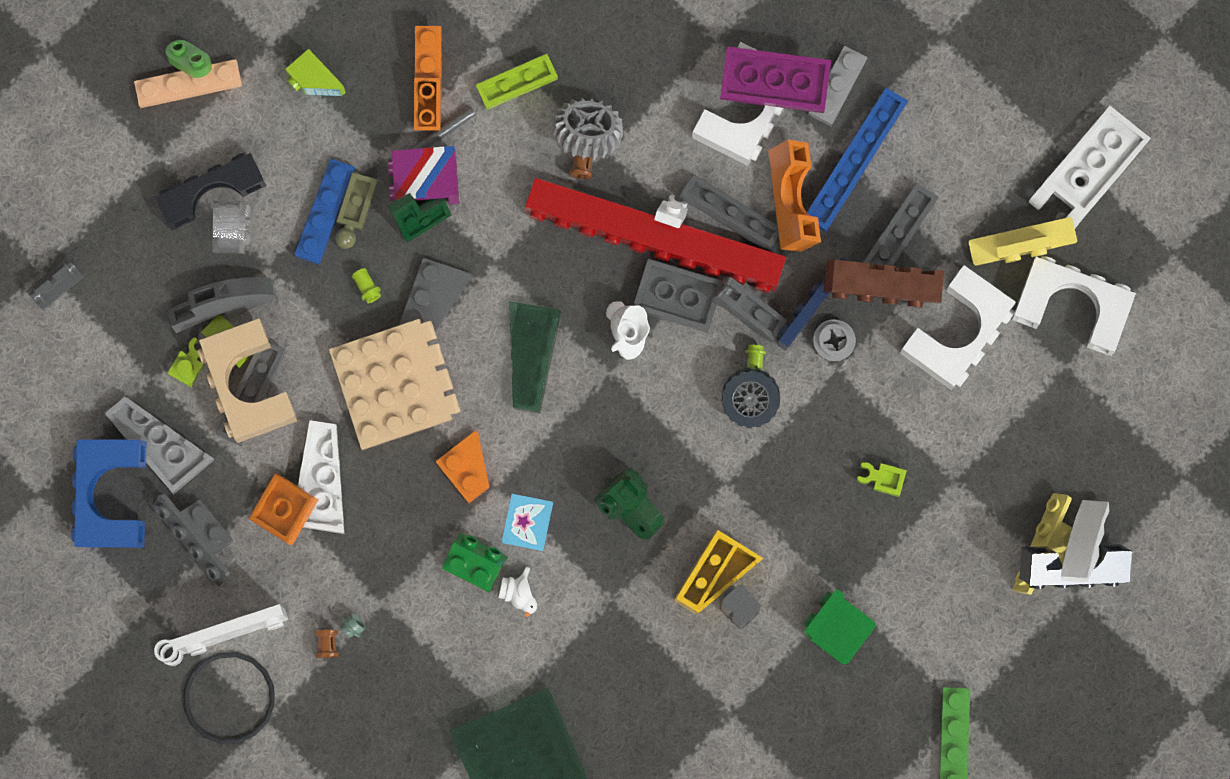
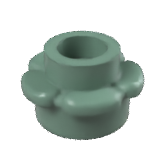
[341,613,366,638]

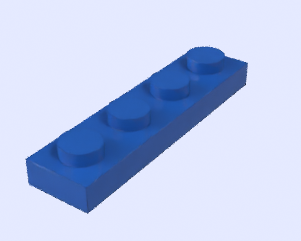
[294,159,356,265]

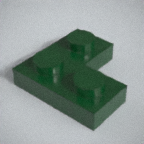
[388,193,452,243]

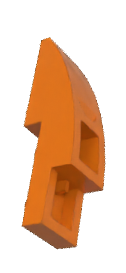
[414,26,442,131]

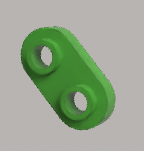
[166,40,212,78]

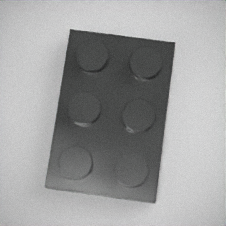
[634,259,723,333]

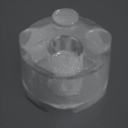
[213,200,251,254]

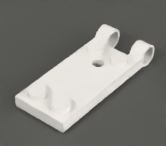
[1029,106,1151,228]
[154,604,288,666]

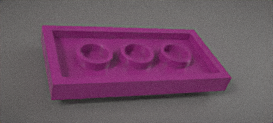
[720,46,831,113]

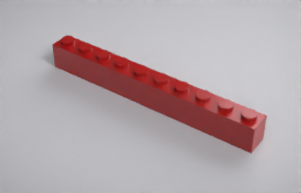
[525,178,786,293]

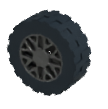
[721,367,780,428]

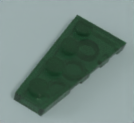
[509,301,562,414]

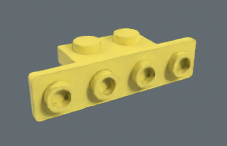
[969,217,1077,266]
[1013,493,1072,595]

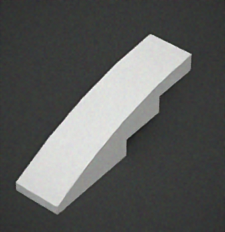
[1060,500,1109,583]

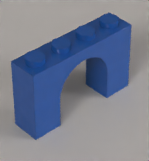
[71,440,147,548]

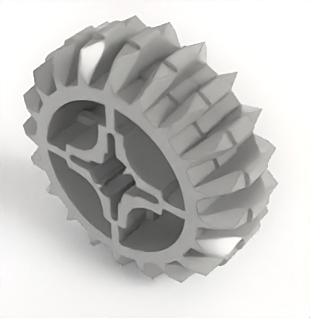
[552,97,623,161]

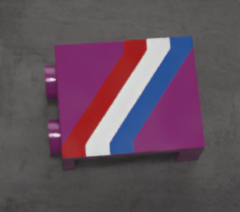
[387,146,460,205]

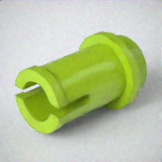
[351,268,381,303]
[745,345,766,371]

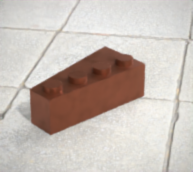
[824,260,944,308]

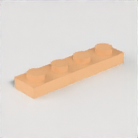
[134,59,242,108]

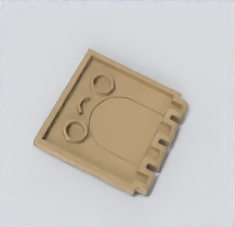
[329,319,461,450]

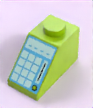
[285,49,346,96]

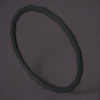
[183,652,275,744]

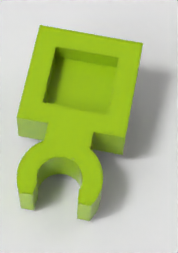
[167,337,205,387]
[856,463,907,497]

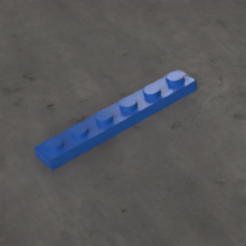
[807,88,908,233]

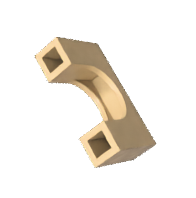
[197,318,298,443]

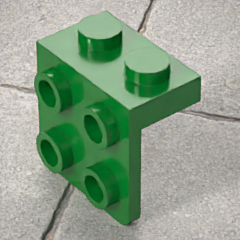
[802,588,876,665]

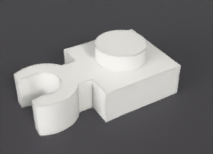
[654,194,688,228]

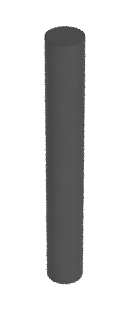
[407,107,476,150]

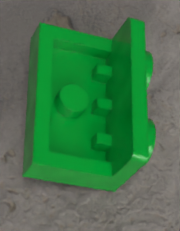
[442,534,508,592]

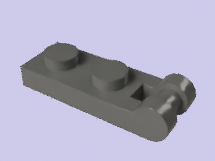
[712,277,787,342]

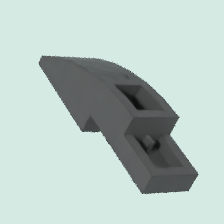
[168,277,276,333]

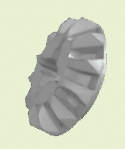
[813,319,856,361]

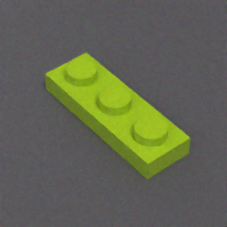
[476,54,558,110]

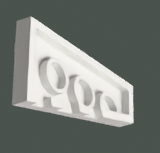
[298,420,345,534]

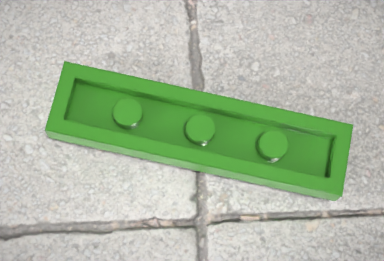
[939,687,970,779]

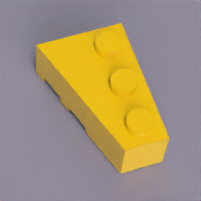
[673,530,763,615]

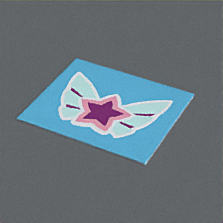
[501,494,553,551]

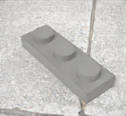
[808,46,868,127]

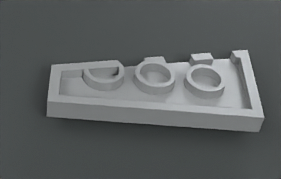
[104,397,214,494]

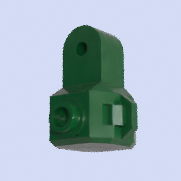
[595,468,664,540]

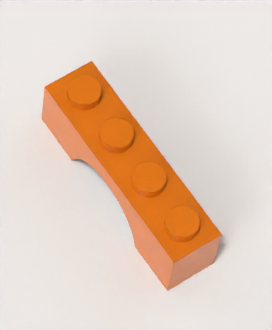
[768,140,821,252]

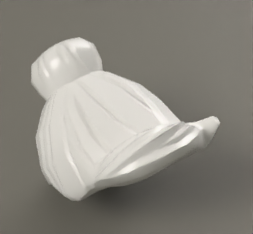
[606,301,650,360]

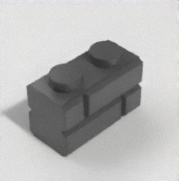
[720,585,761,629]

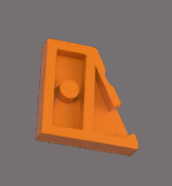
[436,430,490,504]

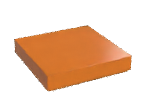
[249,473,319,545]

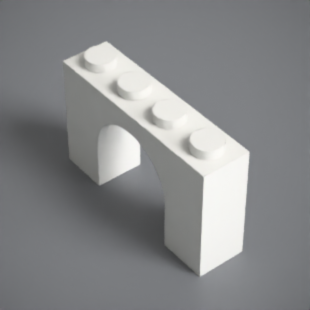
[692,42,784,166]
[1012,256,1136,356]
[900,265,1016,390]

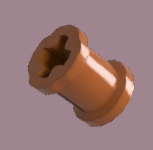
[569,155,592,180]
[314,630,339,659]

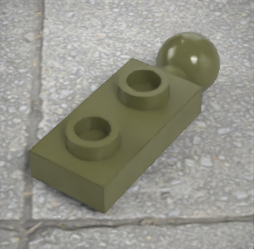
[335,172,378,249]

